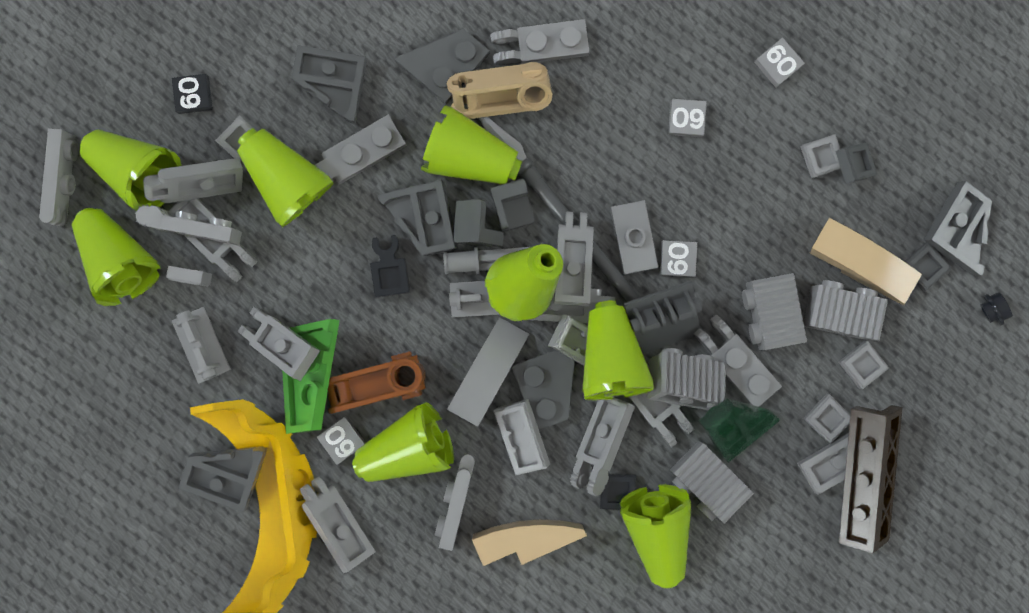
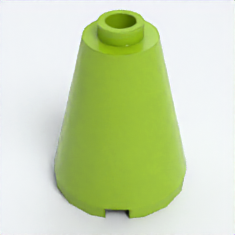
[421,105,522,184]
[237,128,334,227]
[80,130,181,211]
[72,208,161,306]
[485,244,563,321]
[582,300,654,401]
[352,402,454,482]
[620,484,692,588]

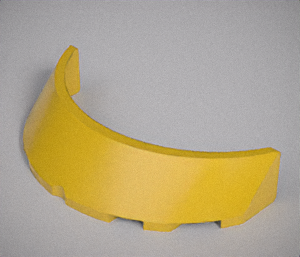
[190,399,317,613]

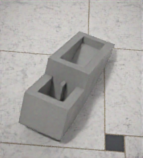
[447,317,529,427]

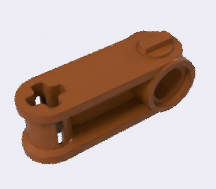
[327,351,426,414]

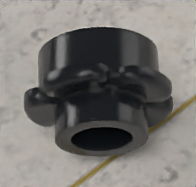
[980,292,1013,325]

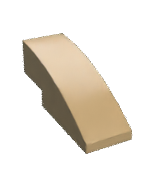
[810,218,922,305]
[472,520,587,566]

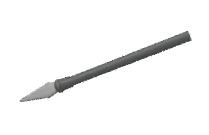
[479,117,641,302]

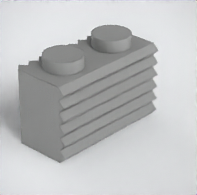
[742,273,807,350]
[803,280,888,341]
[647,348,726,411]
[670,441,754,524]

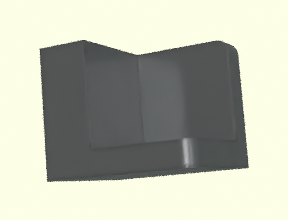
[490,179,534,232]
[453,199,503,246]

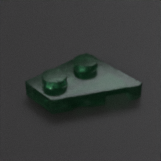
[699,398,780,463]

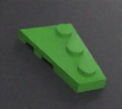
[282,319,340,434]

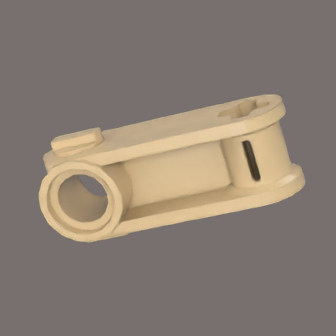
[447,62,552,119]

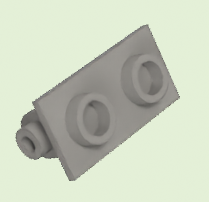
[449,281,500,317]
[172,307,231,384]

